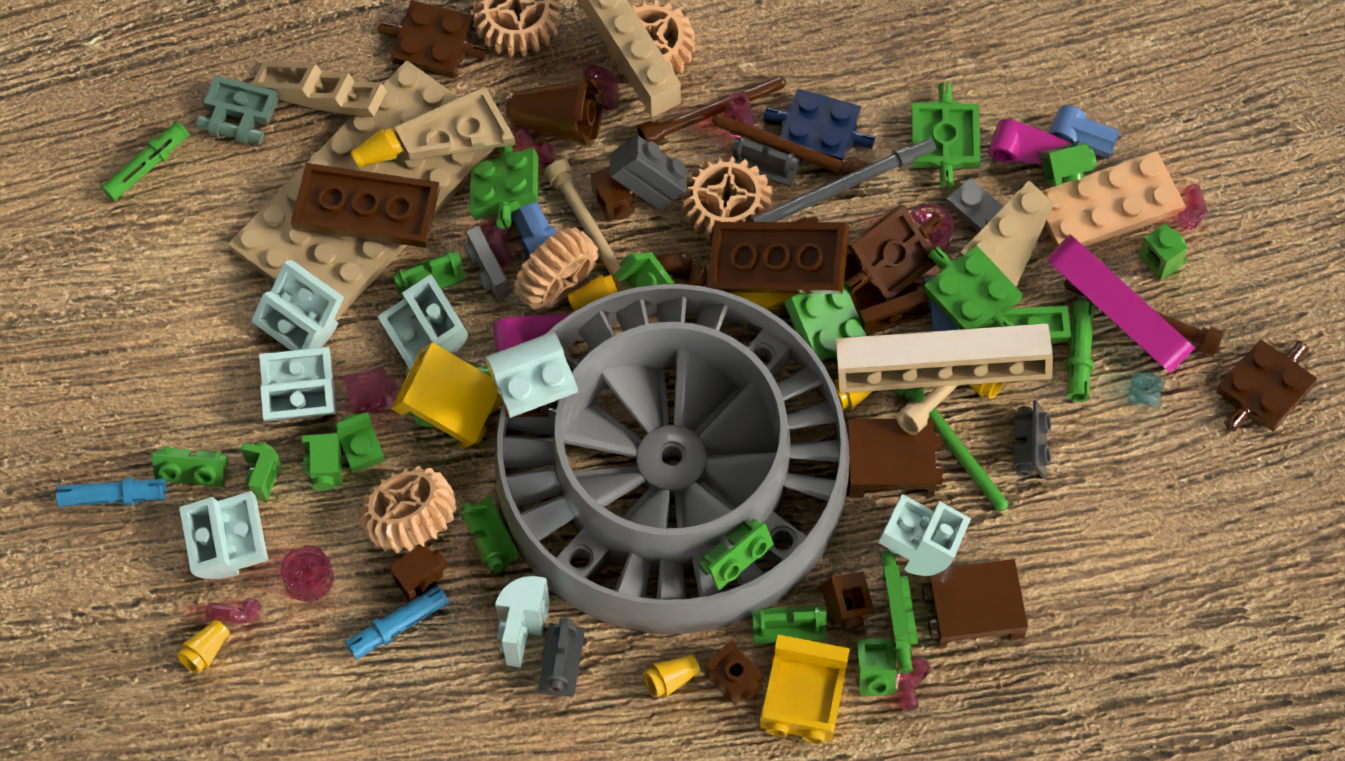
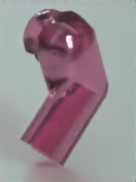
[1177,184,1208,230]
[484,220,515,268]
[896,657,930,711]

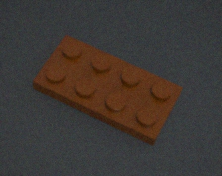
[291,163,440,248]
[707,222,849,294]

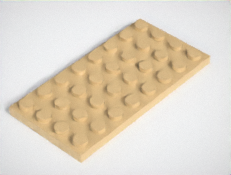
[228,61,499,320]

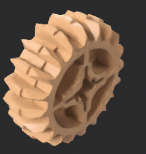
[473,0,562,58]
[607,0,695,76]
[681,155,772,241]
[514,227,598,313]
[359,466,457,553]

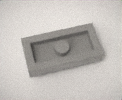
[946,178,1003,233]
[464,226,509,301]

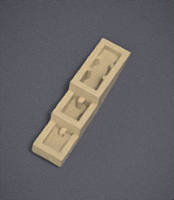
[252,62,387,117]

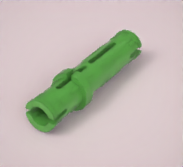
[100,121,190,202]
[1066,300,1094,402]

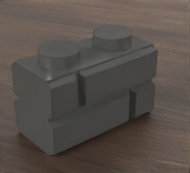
[609,134,687,210]

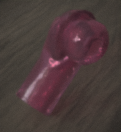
[585,64,618,110]
[513,128,556,167]
[205,598,262,624]

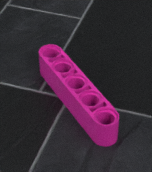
[1046,234,1195,373]

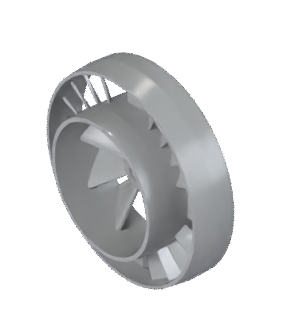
[494,284,850,634]

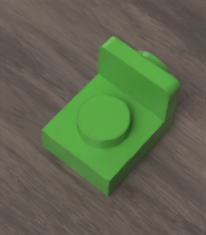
[614,252,675,288]
[335,412,385,474]
[241,442,281,502]
[857,638,897,696]

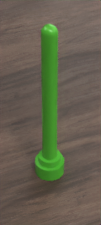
[894,388,1008,511]

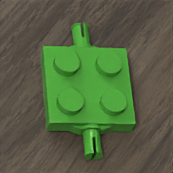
[911,82,980,188]
[469,145,539,229]
[923,245,1023,330]
[784,284,867,368]
[880,552,918,674]

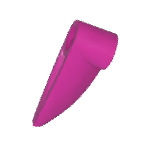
[988,119,1073,165]
[493,314,570,352]

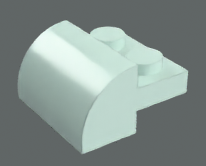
[251,260,344,351]
[378,274,468,369]
[485,331,578,418]
[259,347,336,422]
[179,491,268,579]
[878,494,971,576]
[495,576,550,668]

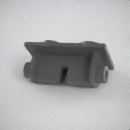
[731,136,802,187]
[1014,400,1051,479]
[538,618,585,697]

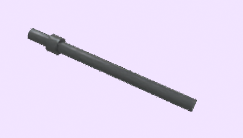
[751,137,936,222]

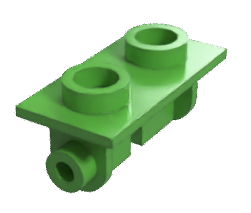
[391,251,467,300]
[152,446,228,487]
[460,495,519,575]
[698,519,774,590]
[752,605,827,645]

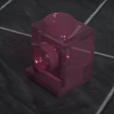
[343,366,399,414]

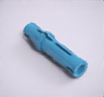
[56,477,167,507]
[344,584,449,661]

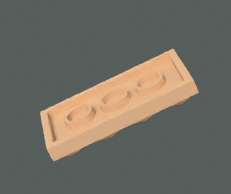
[1041,151,1186,248]

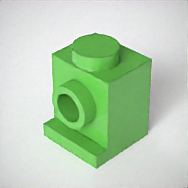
[1040,142,1097,186]
[1139,223,1188,281]
[302,433,343,491]

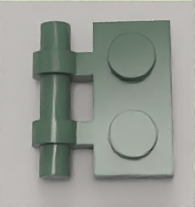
[197,75,279,144]

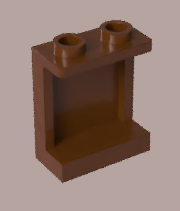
[844,247,929,336]
[847,418,943,498]
[922,559,1028,649]

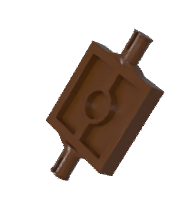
[378,0,488,78]
[844,205,944,301]
[1217,339,1317,432]

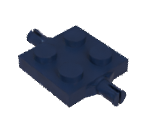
[763,89,876,161]

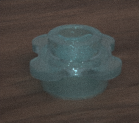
[1128,372,1165,408]

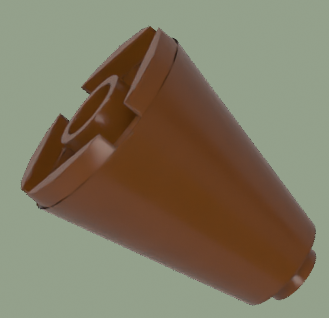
[506,78,602,146]

